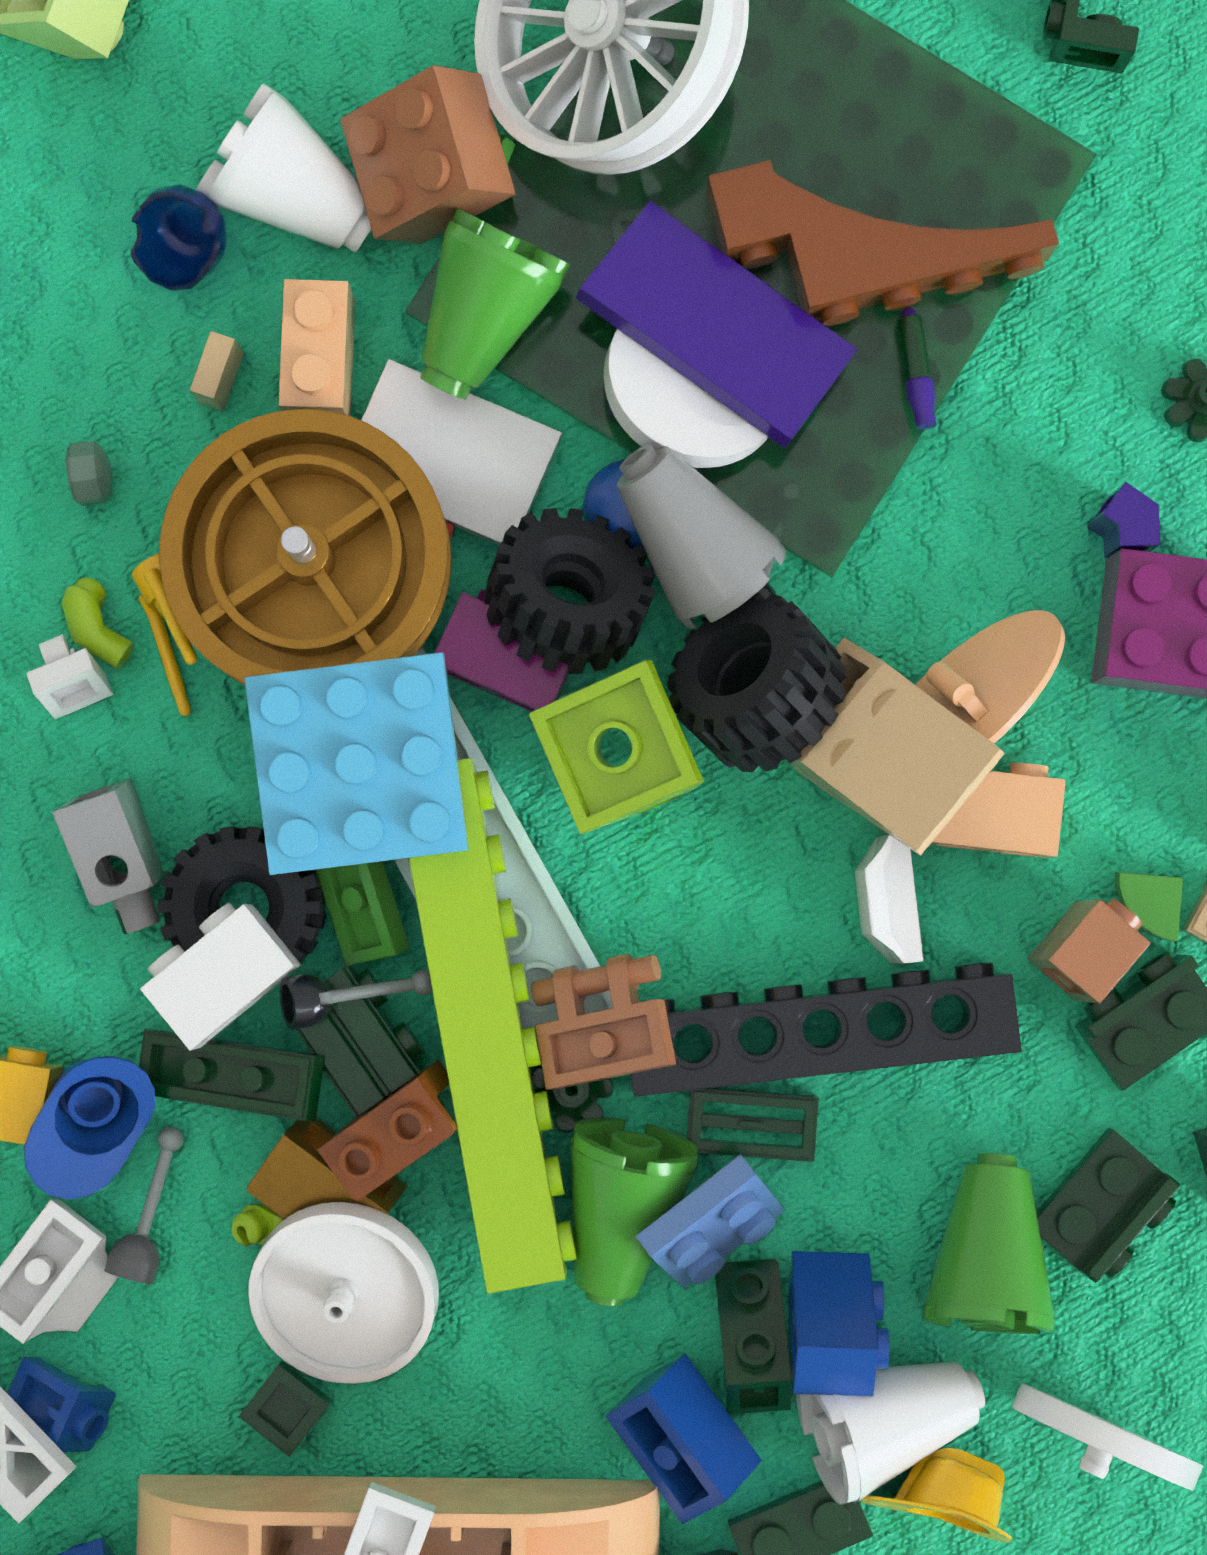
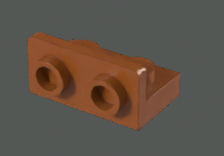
[317,1059,457,1201]

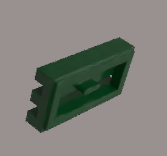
[686,1088,819,1162]

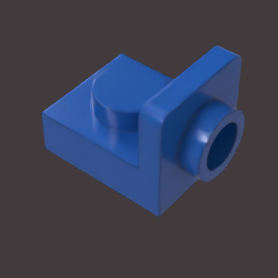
[7,1357,116,1452]

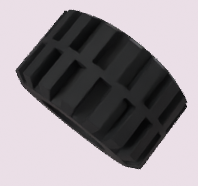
[667,593,847,773]

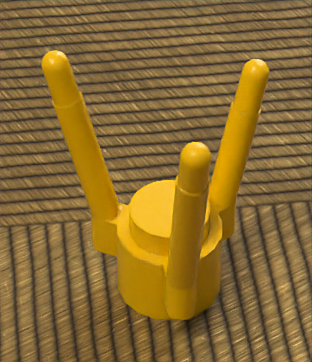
[132,553,197,717]

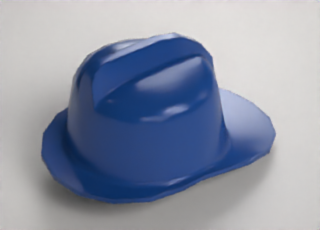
[24,1056,155,1200]

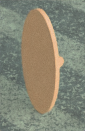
[916,610,1065,743]

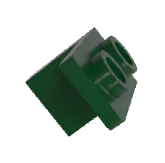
[1043,0,1139,74]
[715,1259,792,1415]

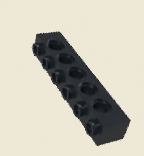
[631,962,1022,1097]

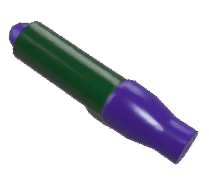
[897,307,937,430]

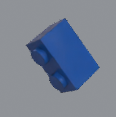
[788,1251,889,1396]
[605,1353,762,1524]

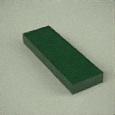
[139,1029,325,1121]

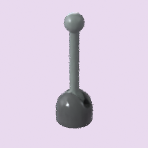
[104,1127,183,1284]

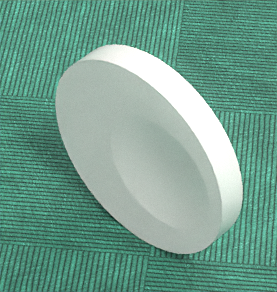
[603,329,768,468]
[248,1202,439,1384]
[1011,1382,1204,1491]

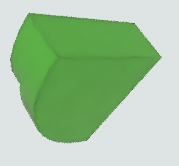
[1115,872,1183,942]

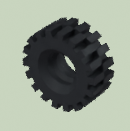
[484,508,655,674]
[158,826,326,965]

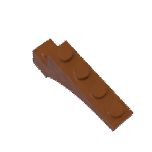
[706,160,1059,326]

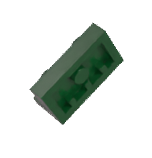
[1075,951,1207,1091]
[1037,1128,1180,1283]

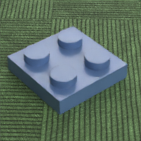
[636,1154,785,1289]

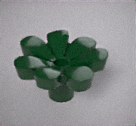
[1161,359,1207,442]
[531,1066,614,1133]

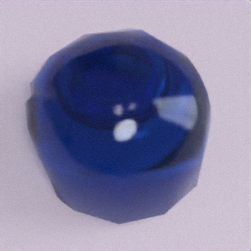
[131,184,227,291]

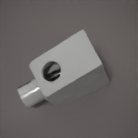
[52,778,163,934]

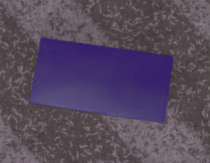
[576,201,858,448]

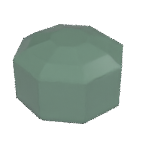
[66,441,113,506]

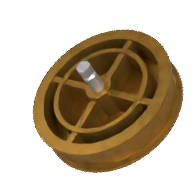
[159,409,451,685]

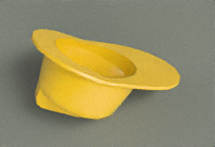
[859,1448,1012,1543]

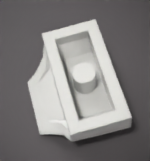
[854,835,923,963]
[0,1197,118,1344]

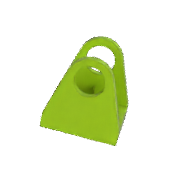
[528,660,704,834]

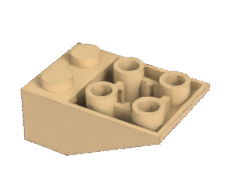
[785,638,1005,856]

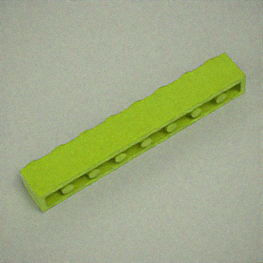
[409,758,577,1294]

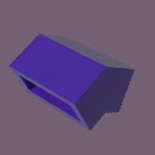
[1088,482,1160,558]

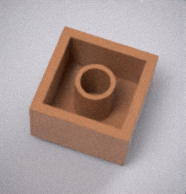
[340,65,516,243]

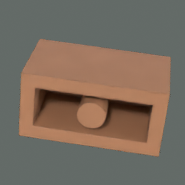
[1027,899,1151,1004]

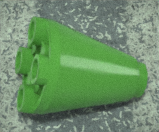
[420,208,571,400]

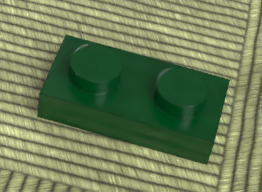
[728,1480,873,1555]

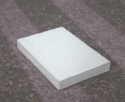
[361,359,562,545]

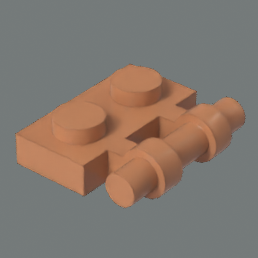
[531,953,676,1090]

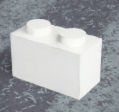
[140,903,301,1051]

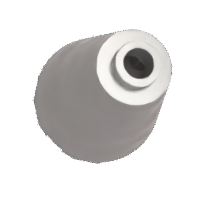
[616,444,785,629]

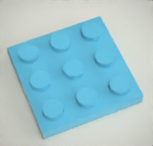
[244,652,469,875]

